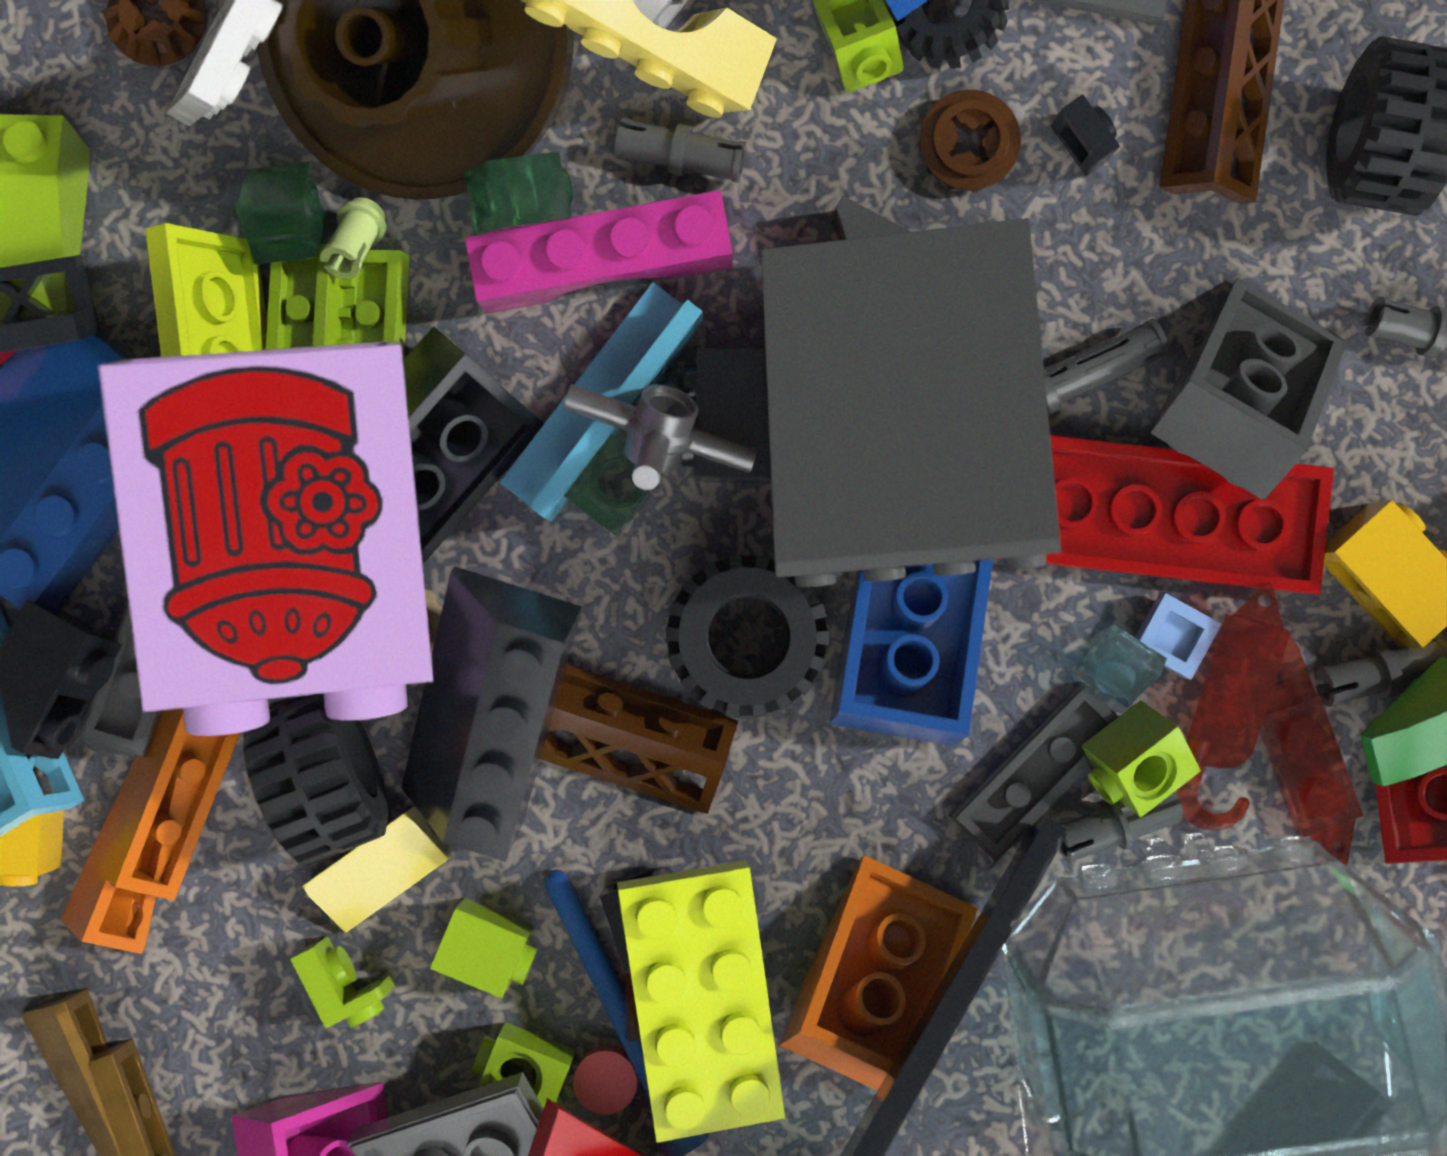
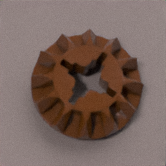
[101,0,206,66]
[919,89,1021,193]

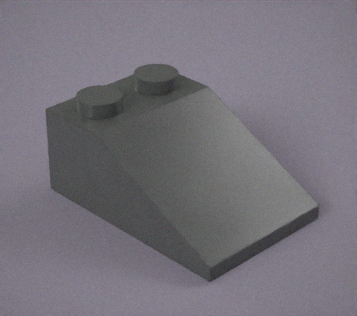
[1150,277,1347,500]

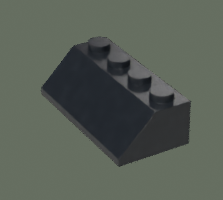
[402,326,544,565]
[401,566,582,862]

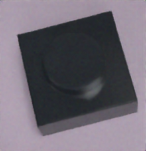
[1050,94,1120,177]

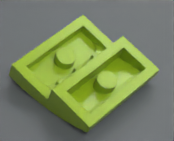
[266,244,410,361]

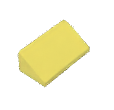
[302,807,450,933]

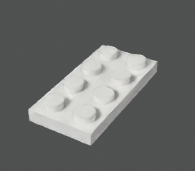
[166,0,282,126]

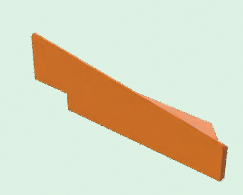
[61,708,240,954]

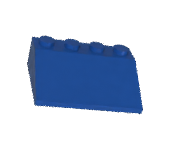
[0,333,133,610]

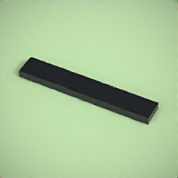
[840,817,1067,1156]

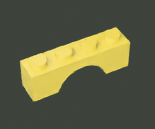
[521,0,777,118]

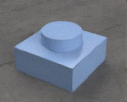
[1129,593,1222,680]

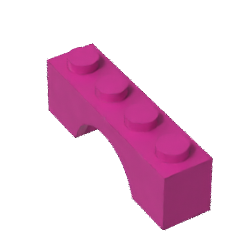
[465,190,733,314]

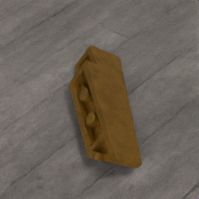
[22,988,176,1156]

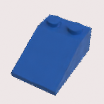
[829,559,993,747]

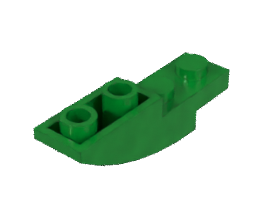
[1360,657,1447,787]

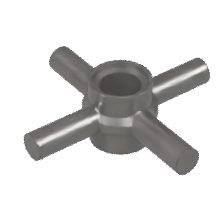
[563,373,758,490]

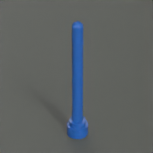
[544,869,710,1156]

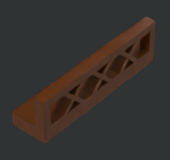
[1160,0,1284,204]
[541,664,739,814]

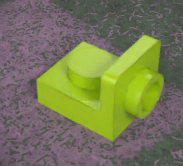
[813,0,904,92]
[290,935,395,1029]

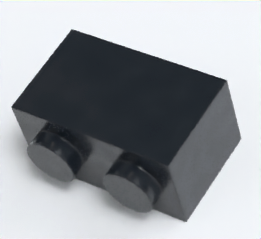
[682,348,771,484]

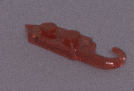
[1175,582,1291,831]
[1225,623,1364,865]

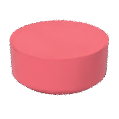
[573,1045,638,1115]

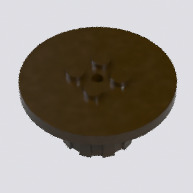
[256,0,574,200]

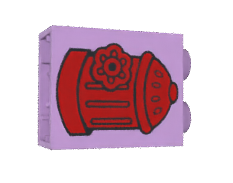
[99,340,433,736]

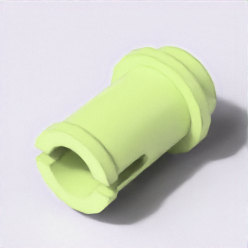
[320,197,387,279]

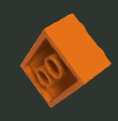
[779,855,978,1091]

